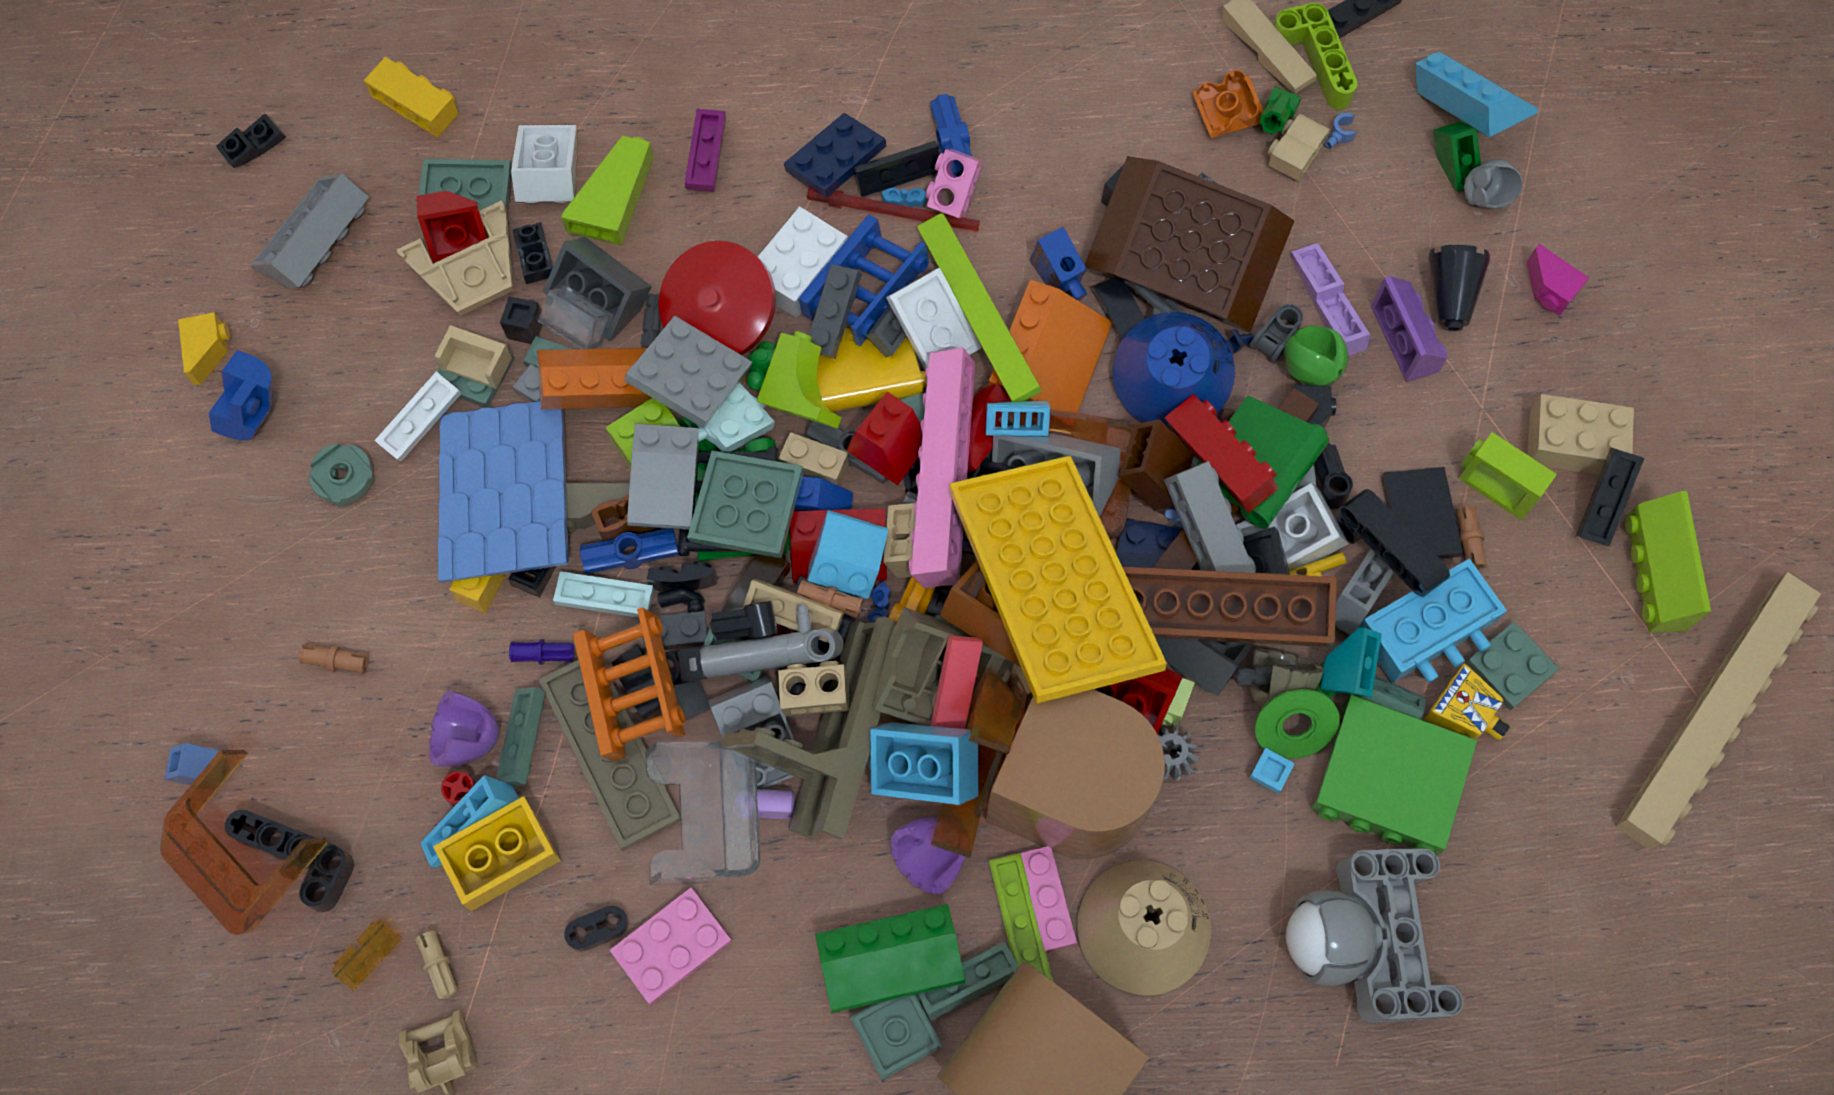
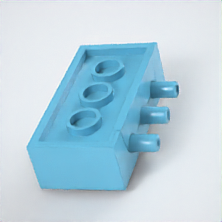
[1358,558,1507,683]

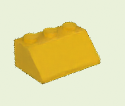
[433,796,561,912]

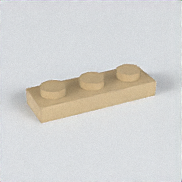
[743,578,844,643]

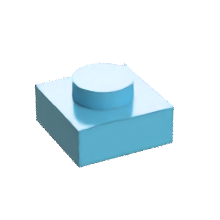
[1249,748,1295,794]

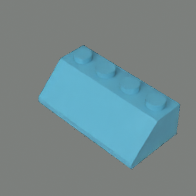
[1415,52,1538,137]

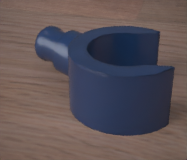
[1226,329,1254,355]

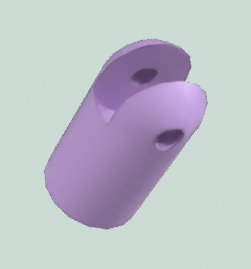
[736,789,794,820]

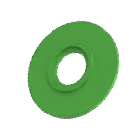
[1254,689,1340,759]

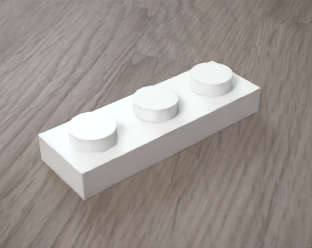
[374,372,462,462]

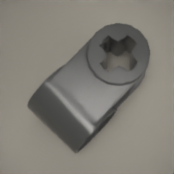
[1250,304,1303,364]

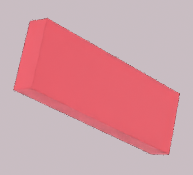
[930,636,983,729]

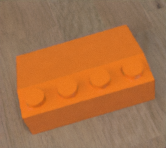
[988,279,1112,426]

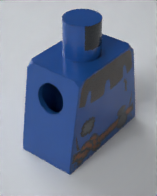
[1029,227,1087,301]

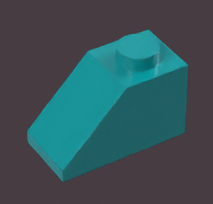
[1321,627,1382,698]

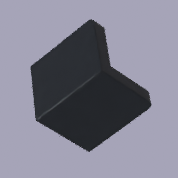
[500,296,544,344]

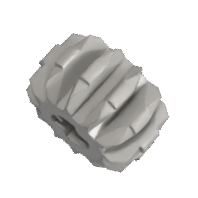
[1157,726,1198,781]

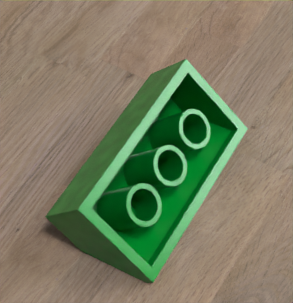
[815,904,965,1014]

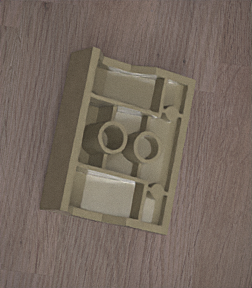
[873,607,1015,746]

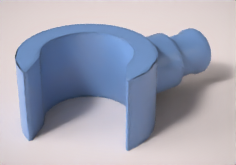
[1325,113,1357,149]

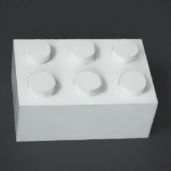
[758,206,848,318]

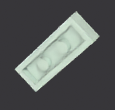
[553,571,654,618]

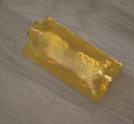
[331,918,402,991]

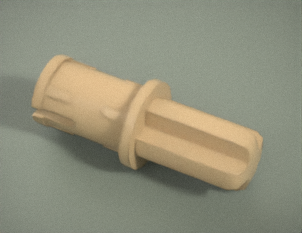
[415,931,457,1000]

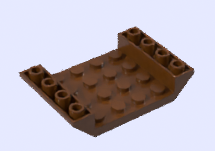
[1085,156,1294,333]

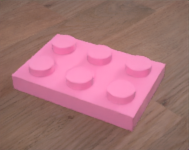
[609,887,732,1006]

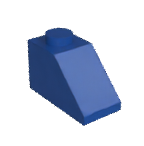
[794,476,853,511]

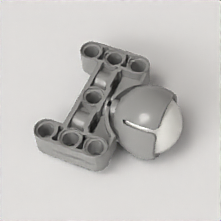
[1286,848,1463,1024]

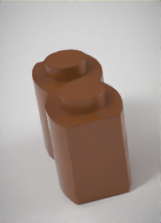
[591,494,657,541]

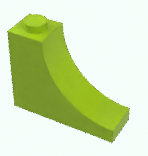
[756,331,842,429]

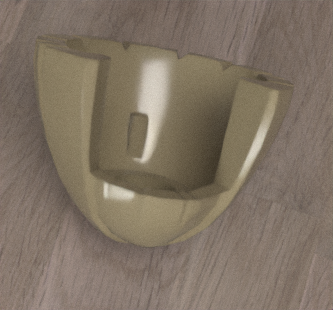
[1250,648,1324,708]

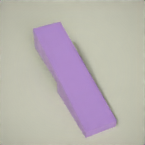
[1290,243,1370,356]

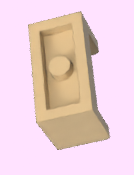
[435,325,512,389]

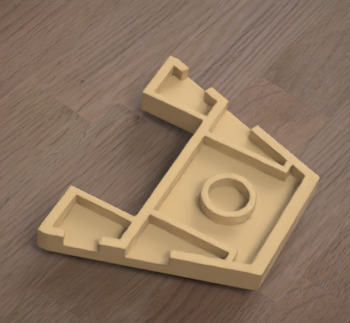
[396,200,515,316]

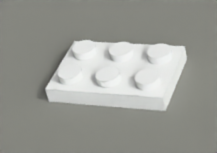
[886,268,982,370]

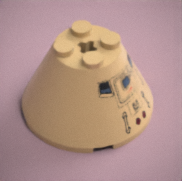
[1077,860,1211,996]

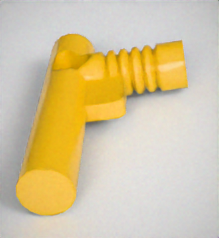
[1289,552,1346,576]

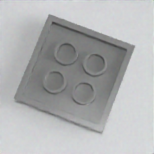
[624,316,752,428]

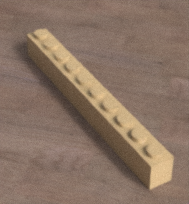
[1615,572,1821,850]

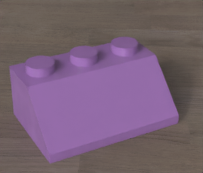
[1371,276,1447,382]

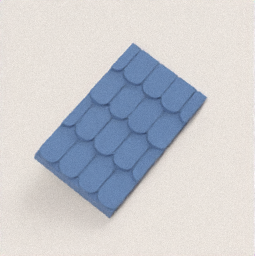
[438,401,569,583]

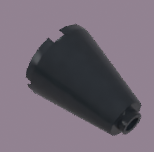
[1428,245,1490,331]

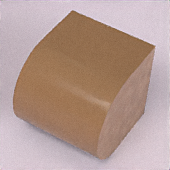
[986,689,1165,859]
[937,961,1150,1095]

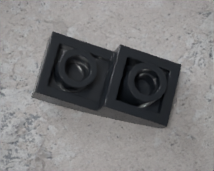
[216,113,286,168]
[512,222,553,284]
[1093,277,1145,340]
[647,561,718,592]
[611,644,661,719]

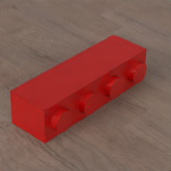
[1164,394,1278,513]

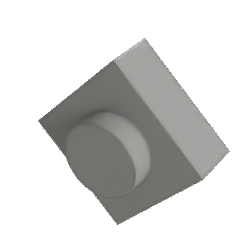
[512,364,540,402]

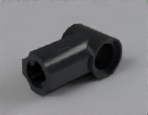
[1314,443,1353,509]
[710,601,778,640]

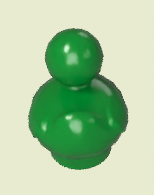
[744,342,777,391]

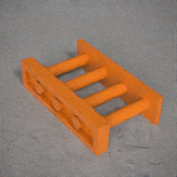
[573,607,686,761]

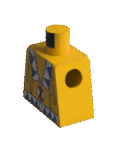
[1424,664,1510,741]

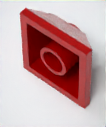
[417,191,488,263]

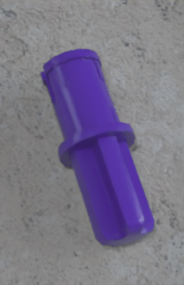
[509,639,575,665]

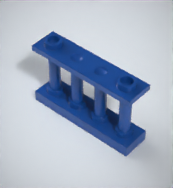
[798,214,929,346]

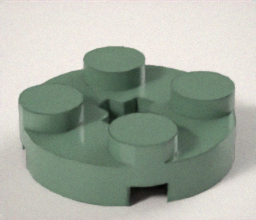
[309,444,375,507]

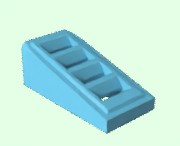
[986,401,1050,436]

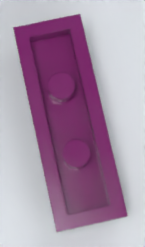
[685,109,726,192]

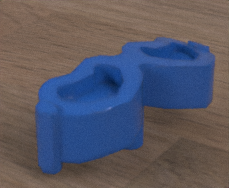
[868,582,891,623]

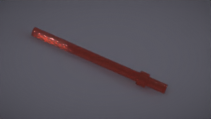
[807,188,980,232]

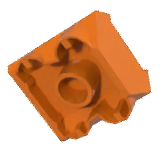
[1192,70,1263,138]

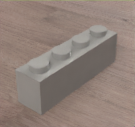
[1164,461,1256,573]

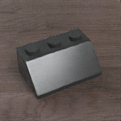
[543,237,652,341]
[1156,638,1254,696]

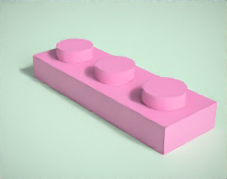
[1021,846,1077,952]

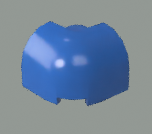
[209,350,274,441]

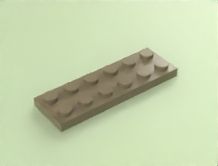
[538,660,682,851]

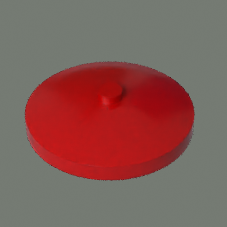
[658,241,776,355]

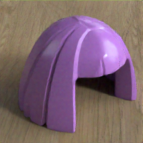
[429,690,499,767]
[890,816,969,894]

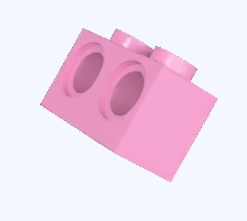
[926,149,984,218]

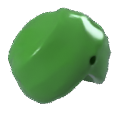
[1284,325,1348,386]

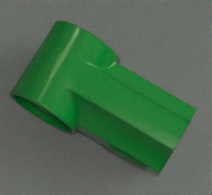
[1259,86,1301,135]

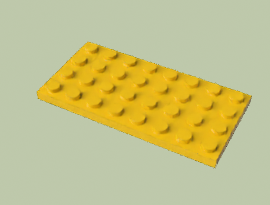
[949,456,1167,704]

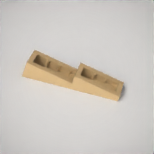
[1222,0,1317,94]

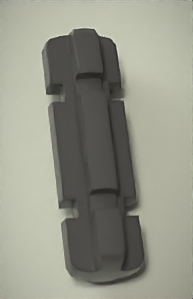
[640,294,661,348]
[1235,665,1299,686]

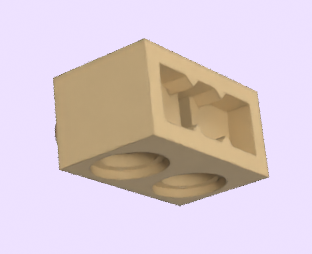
[883,503,916,578]
[778,661,850,716]

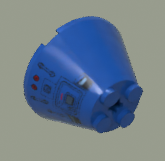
[1113,312,1235,432]

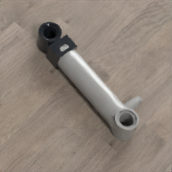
[649,604,843,683]

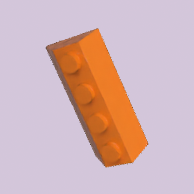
[537,348,652,410]

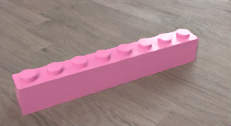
[909,347,975,588]

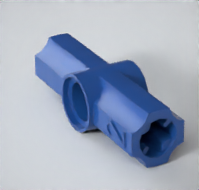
[930,94,973,177]
[580,528,679,574]

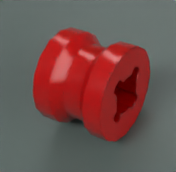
[441,771,476,807]

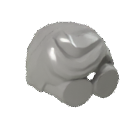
[1463,158,1523,209]

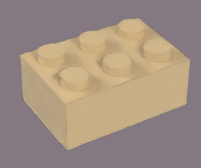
[1527,394,1634,475]

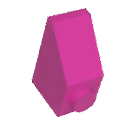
[1527,244,1589,316]

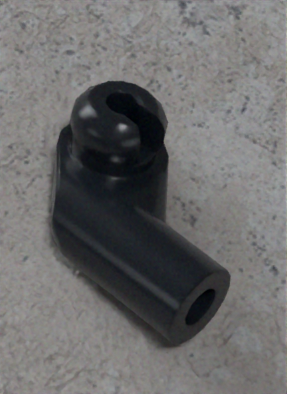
[657,587,705,613]

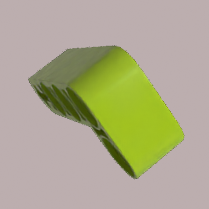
[1274,3,1358,110]

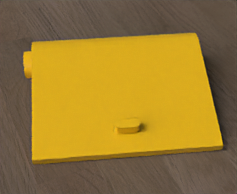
[817,328,927,412]

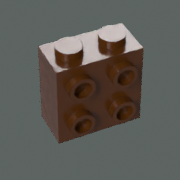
[1119,419,1194,511]

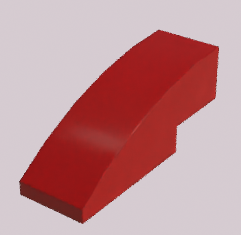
[967,382,1012,473]

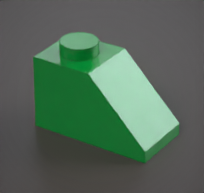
[1433,121,1481,192]

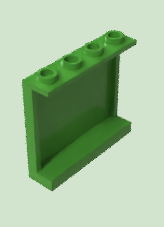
[1311,695,1477,856]

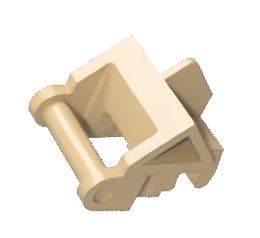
[399,1009,479,1095]

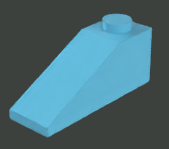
[420,775,519,868]

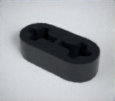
[564,906,629,952]

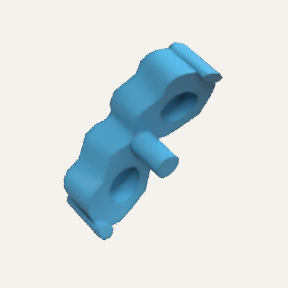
[882,187,927,208]

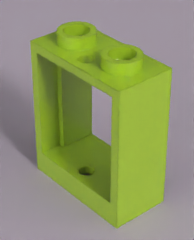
[1458,432,1557,521]

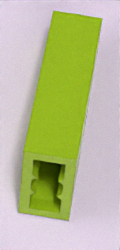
[561,135,654,246]

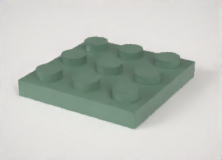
[687,451,804,558]

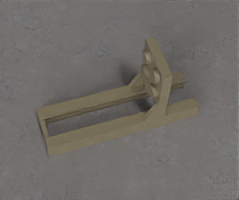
[721,617,897,839]

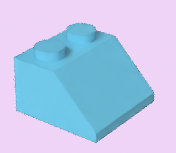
[807,510,888,599]

